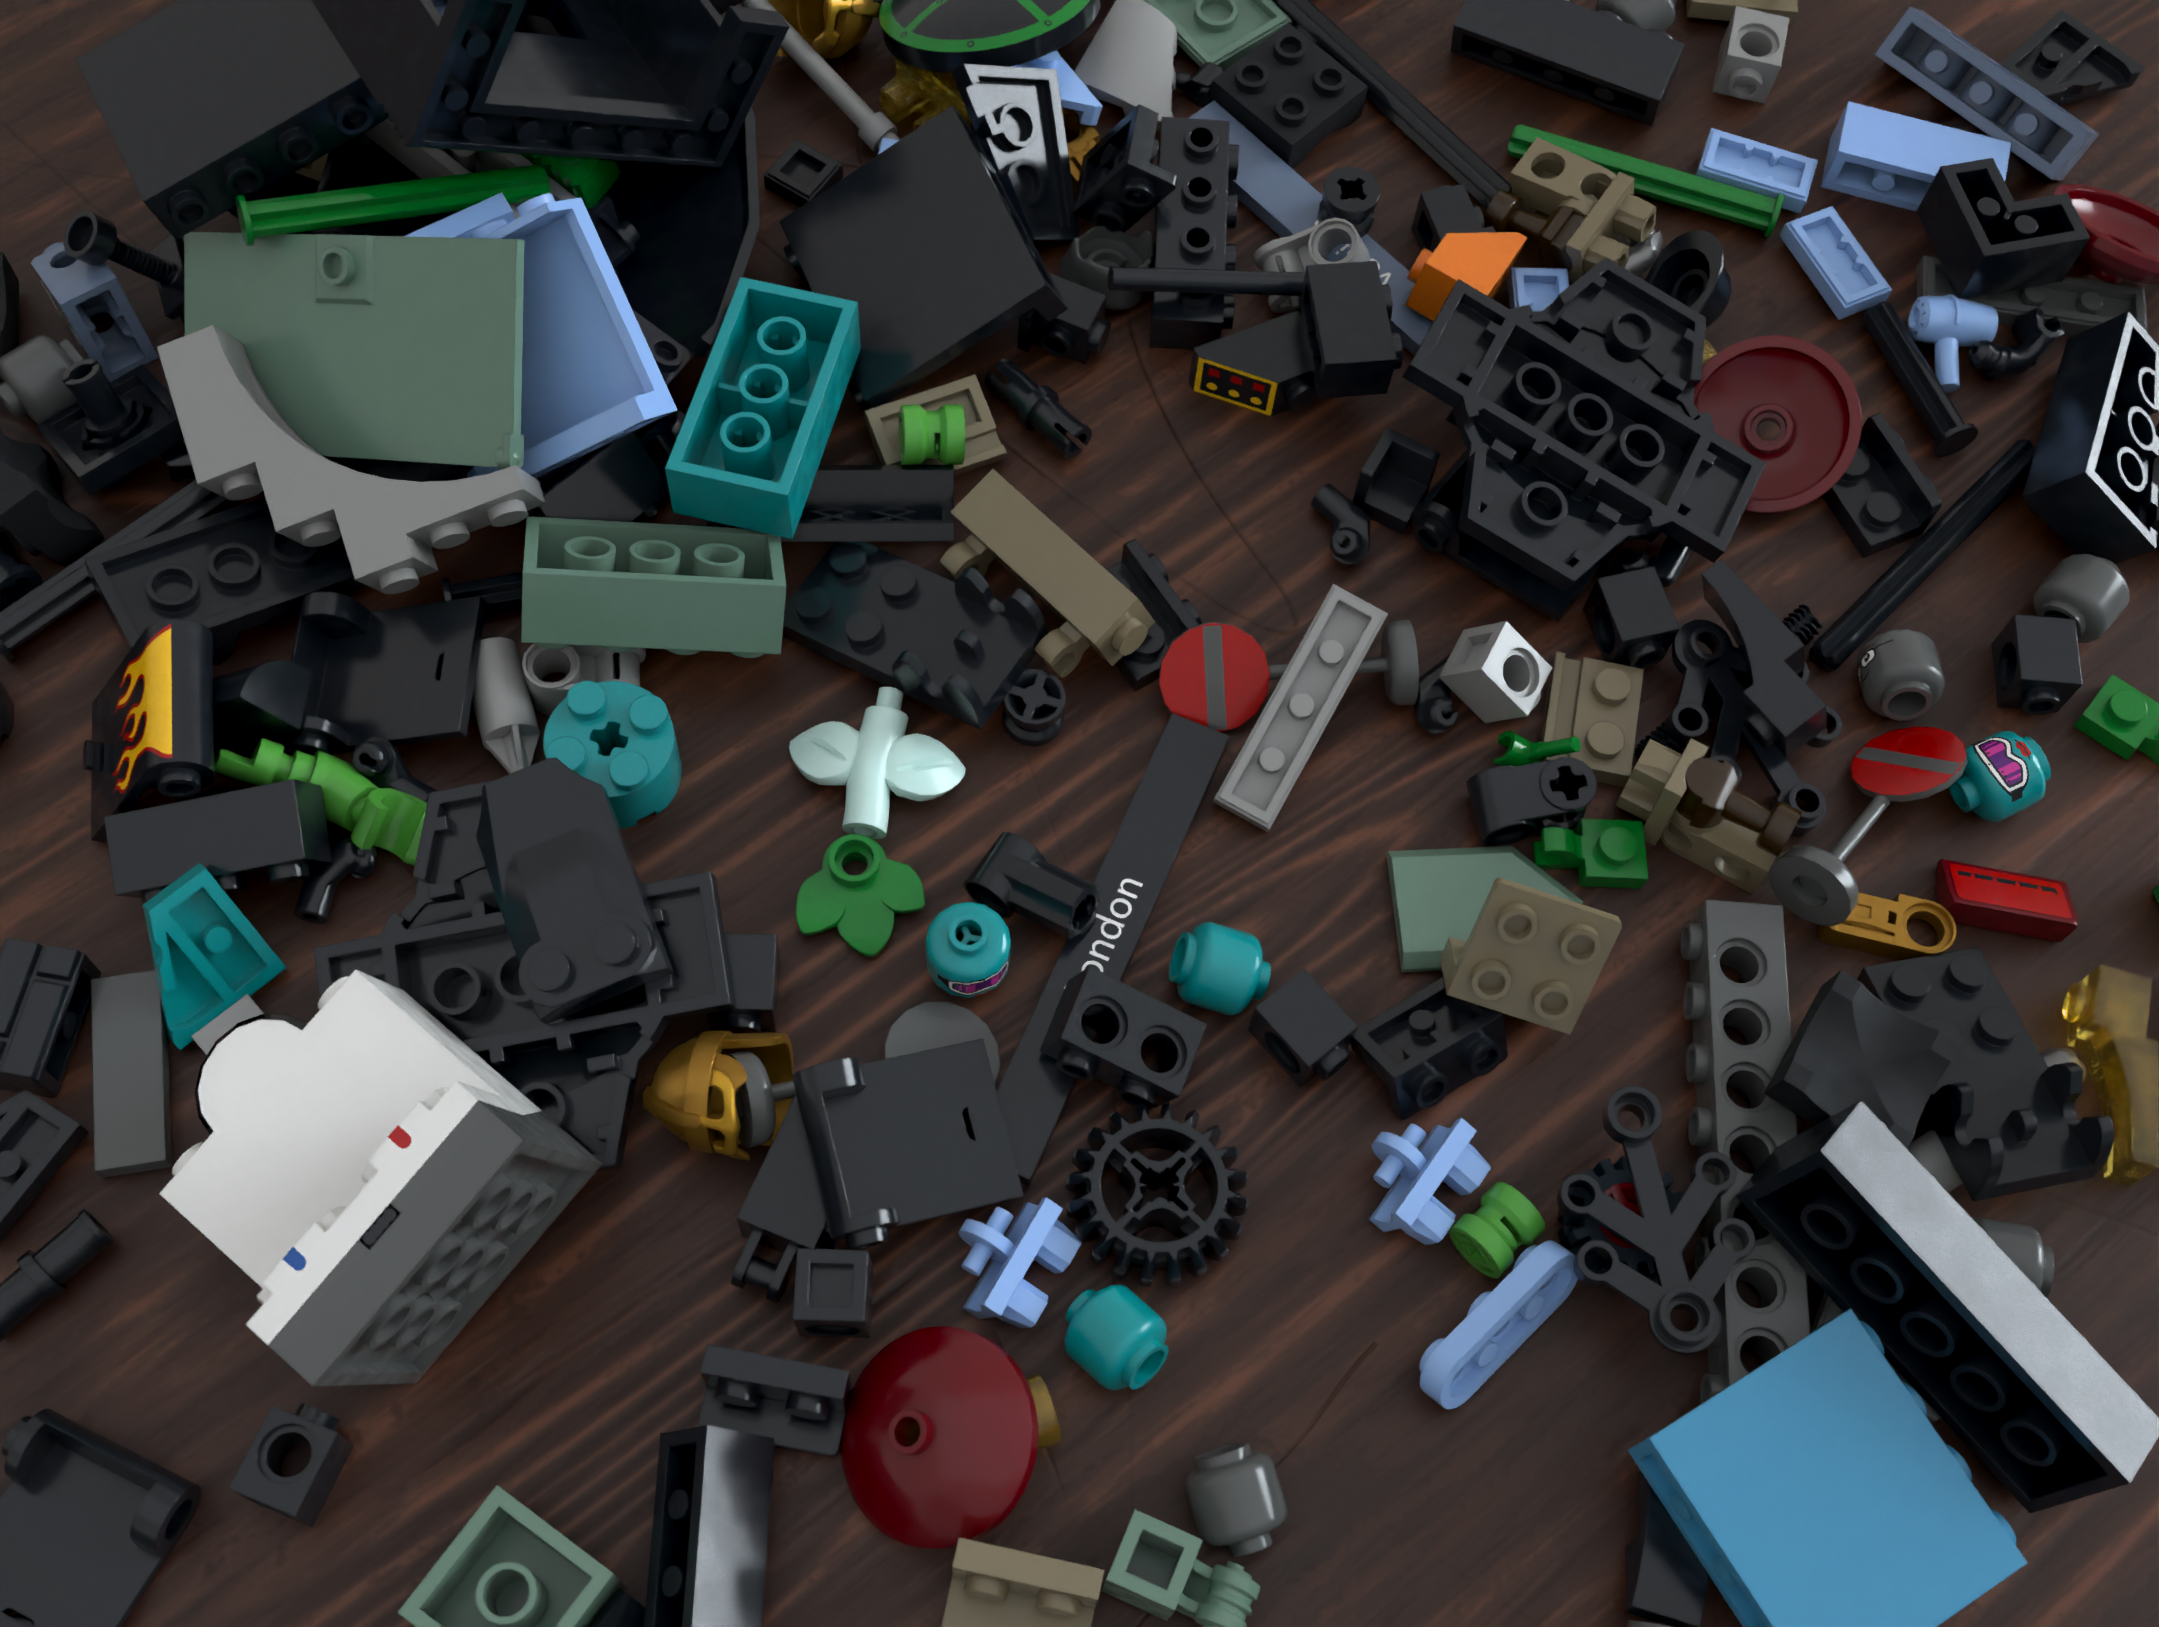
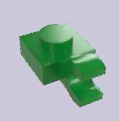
[2073,674,2159,766]
[1532,818,1648,889]

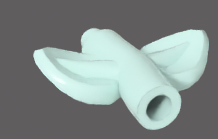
[789,687,966,840]

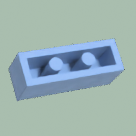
[1820,101,2011,212]

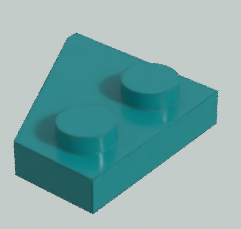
[143,863,287,1050]

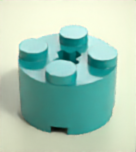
[543,680,682,829]

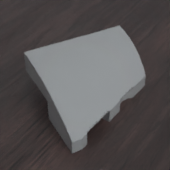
[1074,0,1177,131]

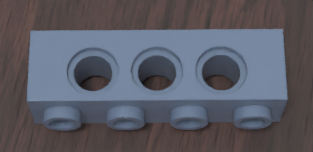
[1875,7,2099,181]

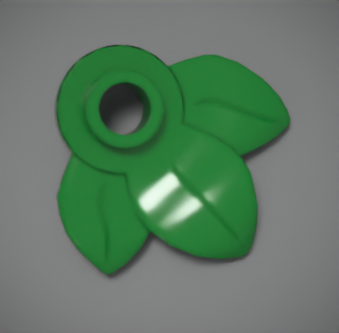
[796,834,925,957]

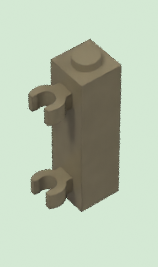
[939,469,1155,679]

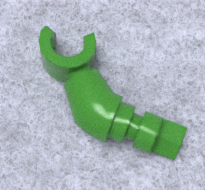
[214,737,427,866]

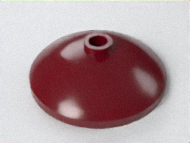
[2052,184,2159,286]
[1694,335,1862,514]
[841,1326,1038,1549]

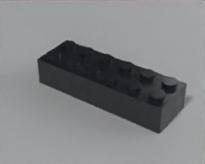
[1736,1100,2159,1514]

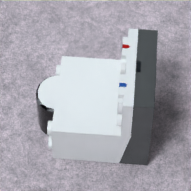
[159,969,602,1386]

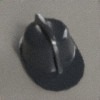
[1644,230,1732,328]

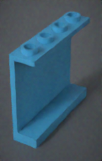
[1628,1308,2028,1627]

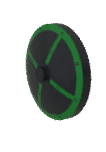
[879,0,1101,73]

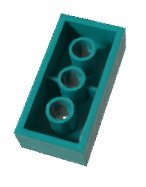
[665,277,861,539]

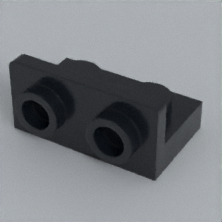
[1072,104,1178,233]
[1822,413,1942,558]
[1106,539,1202,692]
[1351,977,1508,1120]
[698,1344,852,1458]

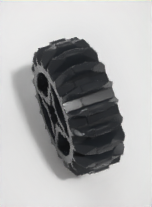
[1065,1102,1249,1287]

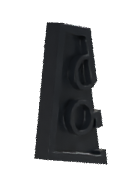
[951,64,1080,245]

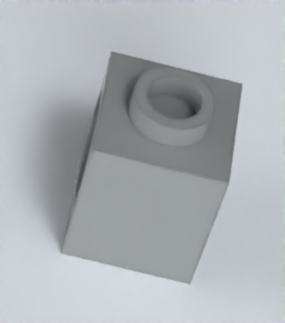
[1712,6,1789,104]
[1439,621,1552,723]

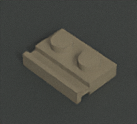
[863,374,1007,476]
[1539,651,1644,787]

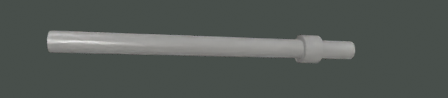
[740,0,901,153]

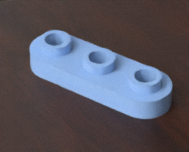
[1419,1240,1578,1409]

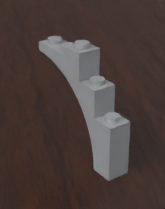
[157,325,546,594]

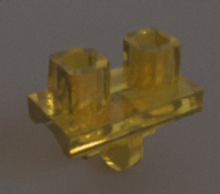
[879,57,972,130]

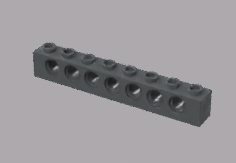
[1680,900,1810,1404]

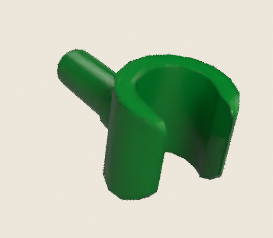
[1493,730,1581,766]

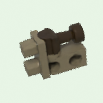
[1484,137,1657,283]
[1615,738,1802,895]

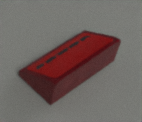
[1936,859,2077,942]

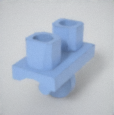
[1369,1118,1491,1245]
[958,1197,1081,1329]

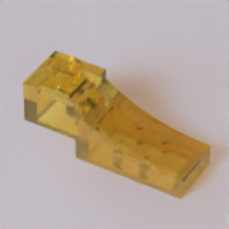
[2062,965,2159,1186]

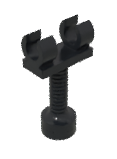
[64,210,184,324]

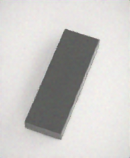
[91,970,173,1178]

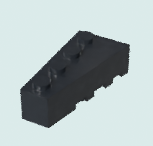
[2022,311,2159,564]

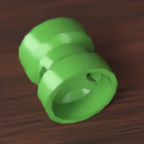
[898,404,966,465]
[1449,1182,1546,1279]

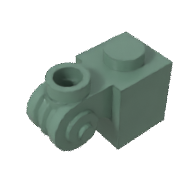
[1101,1510,1261,1627]

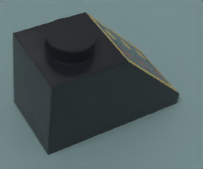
[1188,310,1318,416]

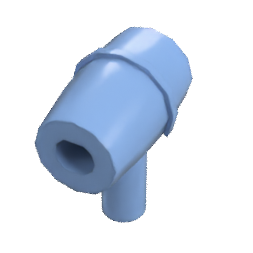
[1908,294,1999,392]

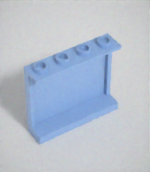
[467,193,677,479]

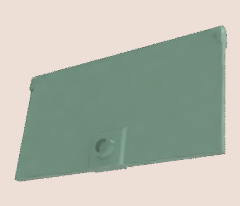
[182,232,525,469]

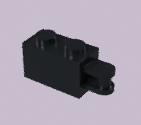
[527,415,677,523]
[731,1095,842,1303]

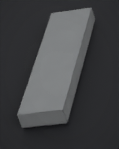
[1213,584,1388,832]

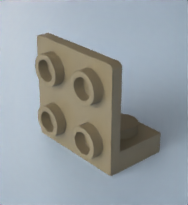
[1440,878,1622,1035]
[941,1537,1104,1627]

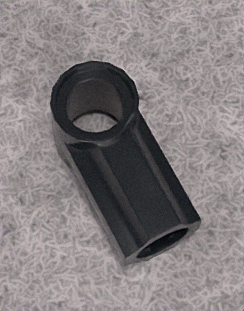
[964,832,1101,940]

